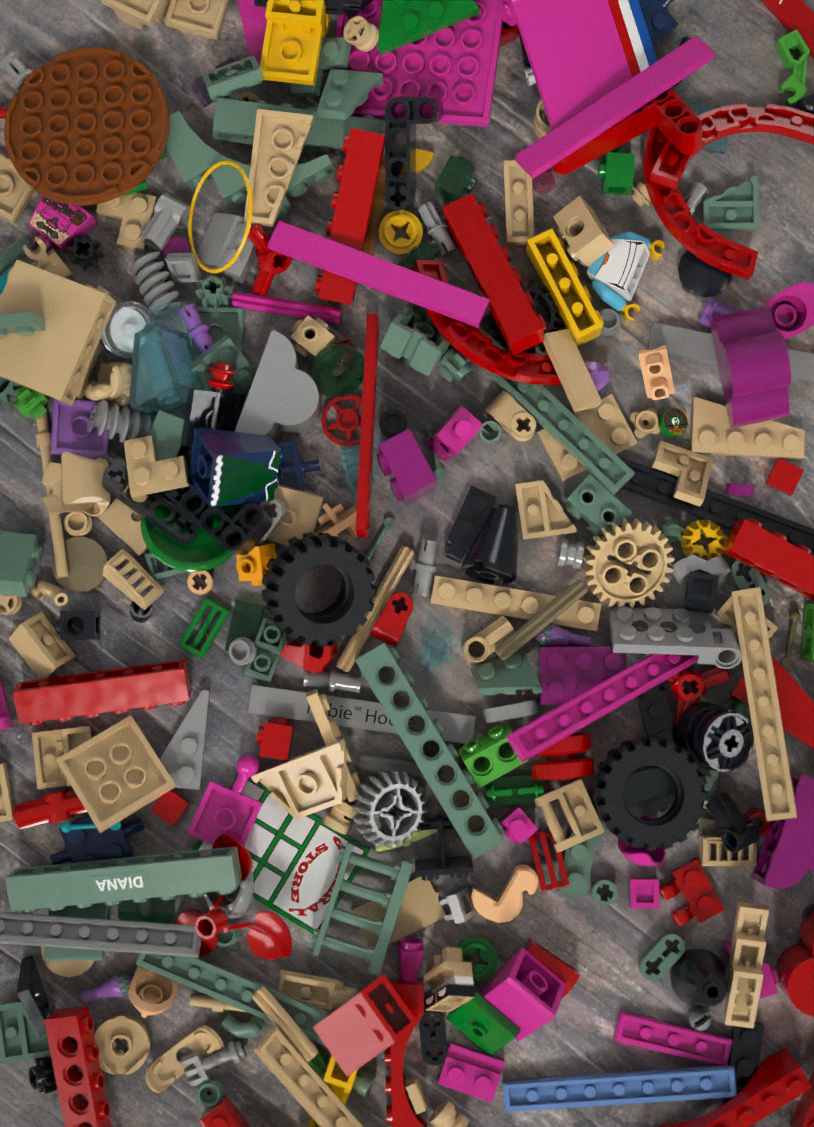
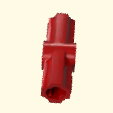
[13,789,87,830]

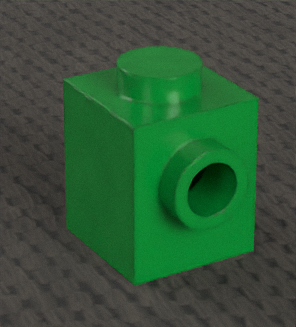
[598,149,635,195]

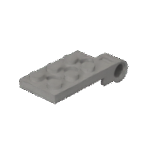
[608,606,742,669]

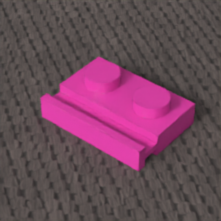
[437,1041,505,1102]

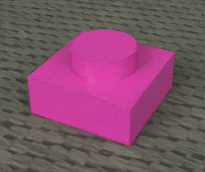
[629,878,659,909]

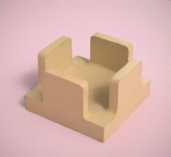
[100,0,171,30]

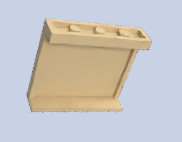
[0,260,116,406]

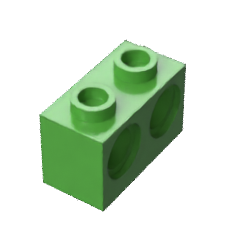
[458,723,528,789]

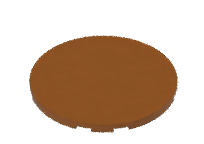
[4,47,170,205]

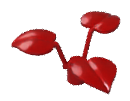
[176,833,292,960]

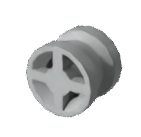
[557,539,584,570]

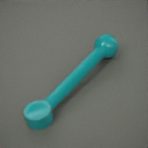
[61,821,122,833]

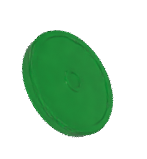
[141,473,243,572]

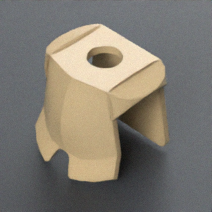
[42,452,110,517]

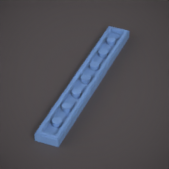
[502,1065,737,1112]

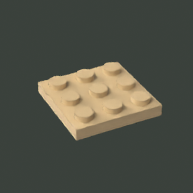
[56,715,176,833]

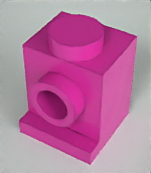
[498,804,538,845]

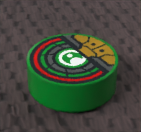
[658,408,688,437]

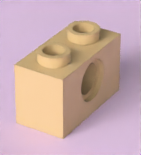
[553,195,615,266]

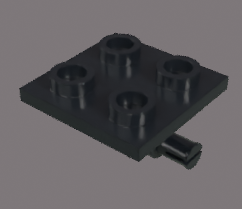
[415,815,474,881]

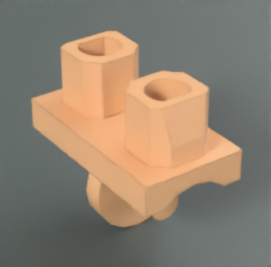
[638,345,675,400]
[313,503,357,538]

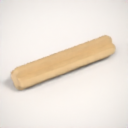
[252,986,318,1062]

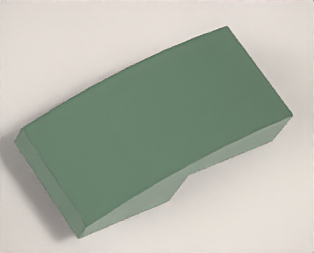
[244,618,288,684]

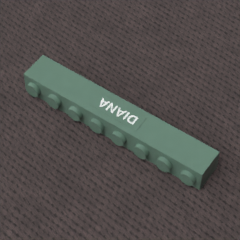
[5,846,242,913]

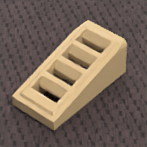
[102,549,164,610]
[699,835,757,866]

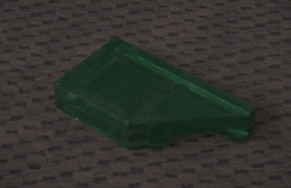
[224,600,265,652]

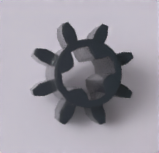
[67,234,104,271]
[28,1056,57,1094]

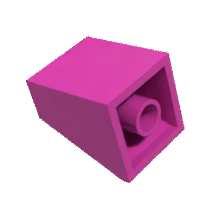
[478,947,566,1042]

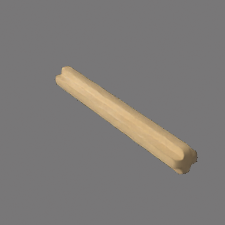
[337,545,414,672]

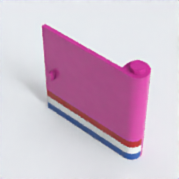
[500,0,657,131]

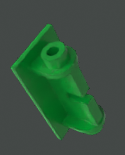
[485,774,544,807]

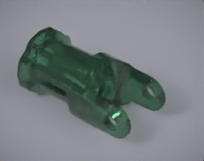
[394,241,438,271]

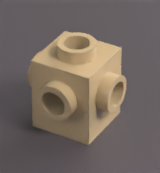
[291,315,336,363]

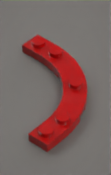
[649,103,814,189]
[643,126,758,280]
[413,260,562,385]

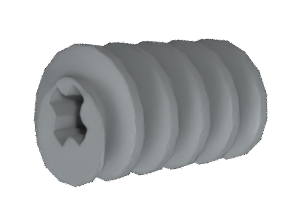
[130,251,183,316]
[87,400,151,443]

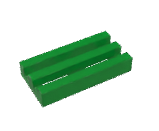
[178,597,231,659]

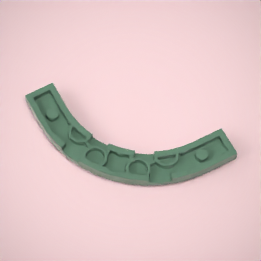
[558,766,719,897]

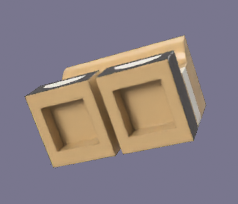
[423,947,475,1012]

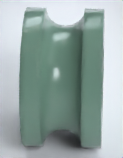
[591,878,618,906]

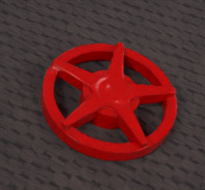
[321,395,362,447]

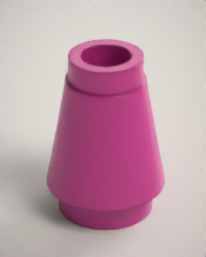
[397,936,426,982]

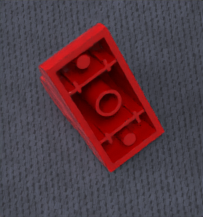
[775,912,814,1017]

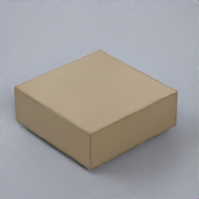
[405,1076,427,1114]

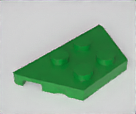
[377,0,480,56]

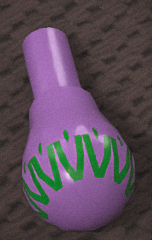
[536,623,590,647]
[81,971,133,1002]

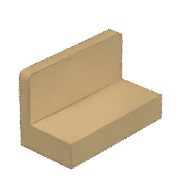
[9,612,76,679]

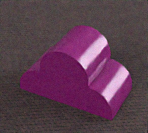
[709,306,791,429]
[751,771,814,889]

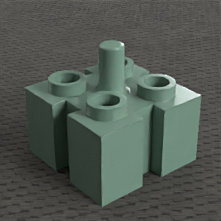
[380,302,451,376]

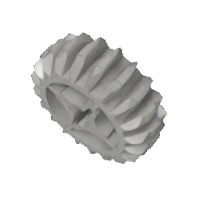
[352,770,428,848]

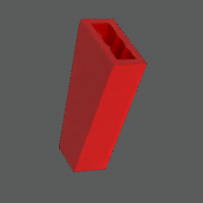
[731,656,814,751]

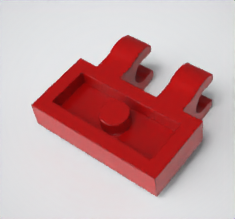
[659,858,724,926]

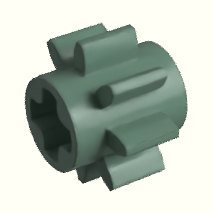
[196,274,232,311]
[439,348,474,383]

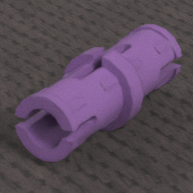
[178,303,215,354]

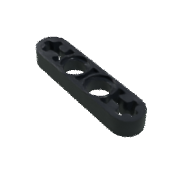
[102,465,199,545]

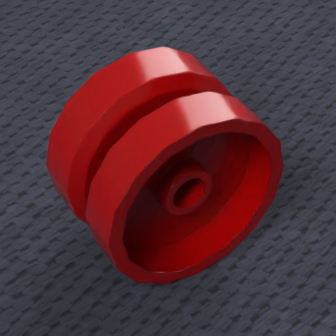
[531,732,595,780]

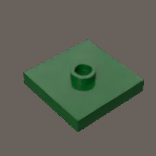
[446,992,520,1056]

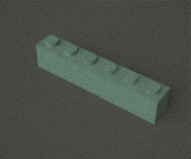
[213,96,384,157]

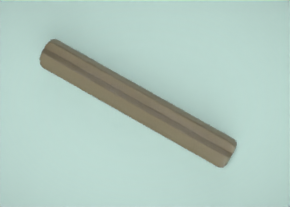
[495,580,588,661]

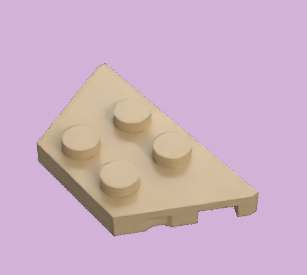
[251,739,347,819]

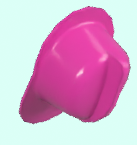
[764,282,814,339]

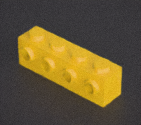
[526,228,604,347]

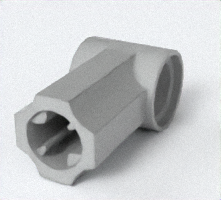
[140,193,190,251]

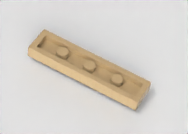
[306,688,362,802]

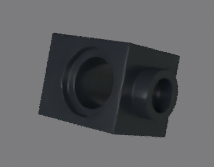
[684,571,719,613]
[56,611,100,641]

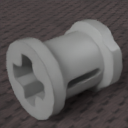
[0,51,33,90]

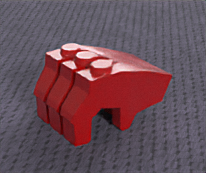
[280,640,338,673]

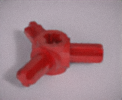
[248,224,294,296]
[667,667,730,727]

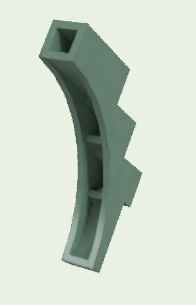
[166,111,337,220]

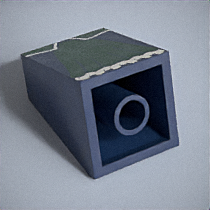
[189,427,282,507]

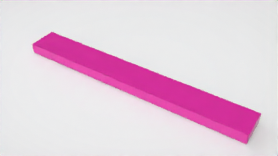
[515,36,714,179]
[268,221,490,328]
[506,654,698,763]

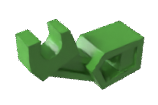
[774,29,810,107]

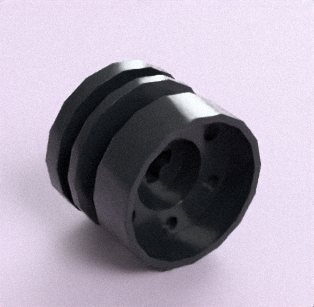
[675,702,754,772]

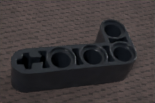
[385,97,443,211]
[163,479,273,555]

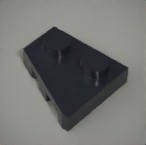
[17,956,54,1037]

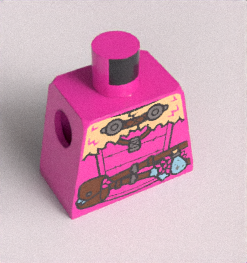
[29,196,97,253]
[424,404,483,462]

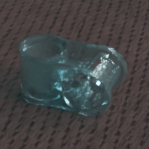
[339,445,374,497]

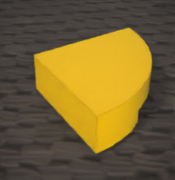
[401,148,434,176]

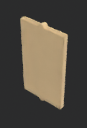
[351,877,446,948]

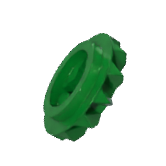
[456,936,498,983]

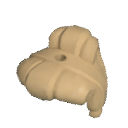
[85,362,137,409]

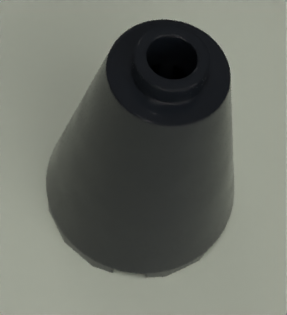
[461,504,519,586]
[670,949,728,1007]

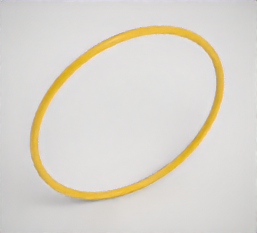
[188,160,253,273]

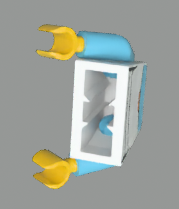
[578,231,665,322]

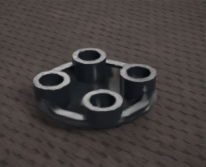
[678,250,733,298]

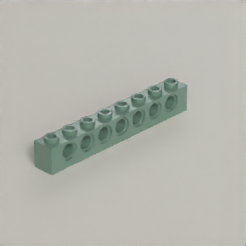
[355,643,505,860]

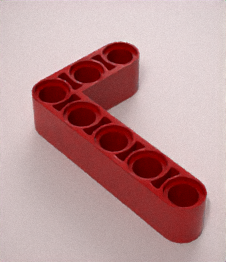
[552,88,703,174]

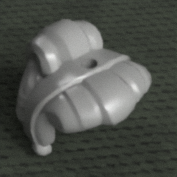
[203,871,255,919]

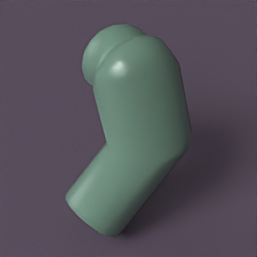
[220,1013,264,1039]

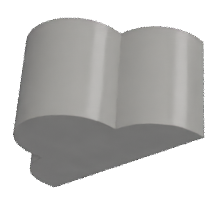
[235,330,322,440]

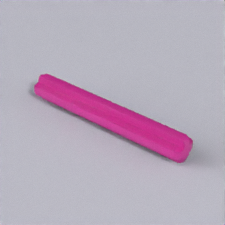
[232,291,341,324]

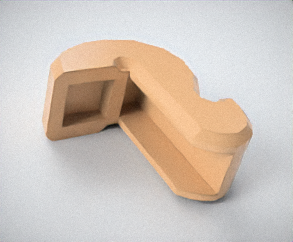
[470,864,539,923]

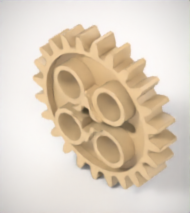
[582,519,675,609]

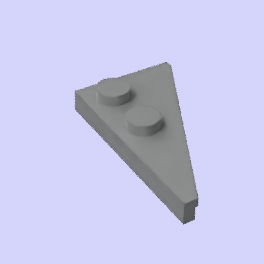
[159,690,211,790]

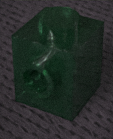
[435,155,477,202]

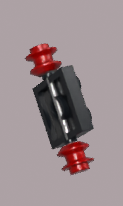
[181,362,245,447]

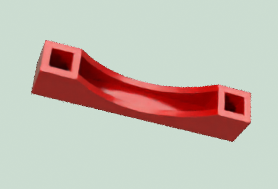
[385,979,427,1127]
[659,1048,812,1127]

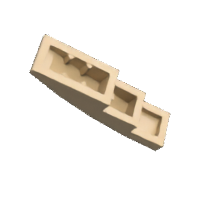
[723,902,769,1029]

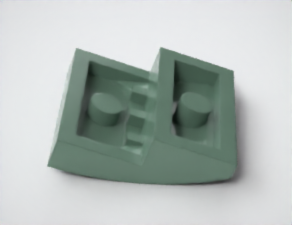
[44,902,109,961]

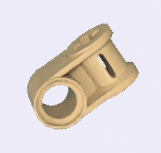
[484,390,536,442]

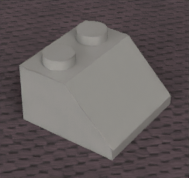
[196,212,264,285]

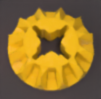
[379,210,423,255]
[681,520,726,561]

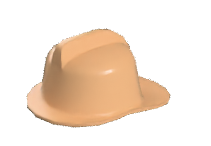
[128,965,180,1018]

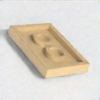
[537,394,638,482]

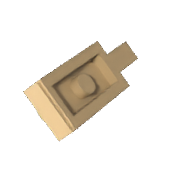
[277,970,358,1011]

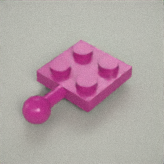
[187,754,263,846]

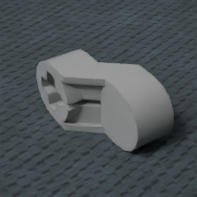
[671,555,730,584]

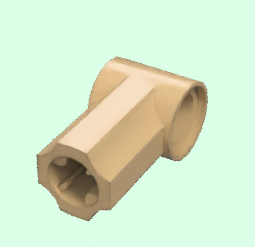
[462,615,515,663]

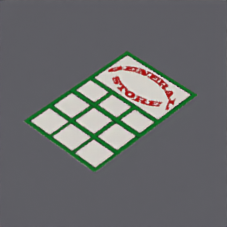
[192,777,371,934]

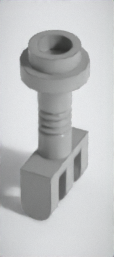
[179,1040,247,1086]

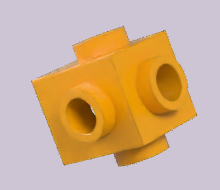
[236,543,277,586]

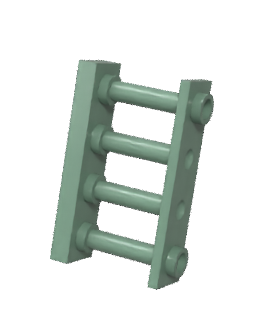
[310,840,415,976]

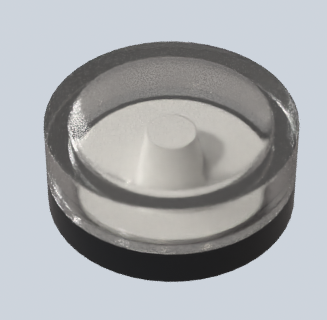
[100,301,158,358]

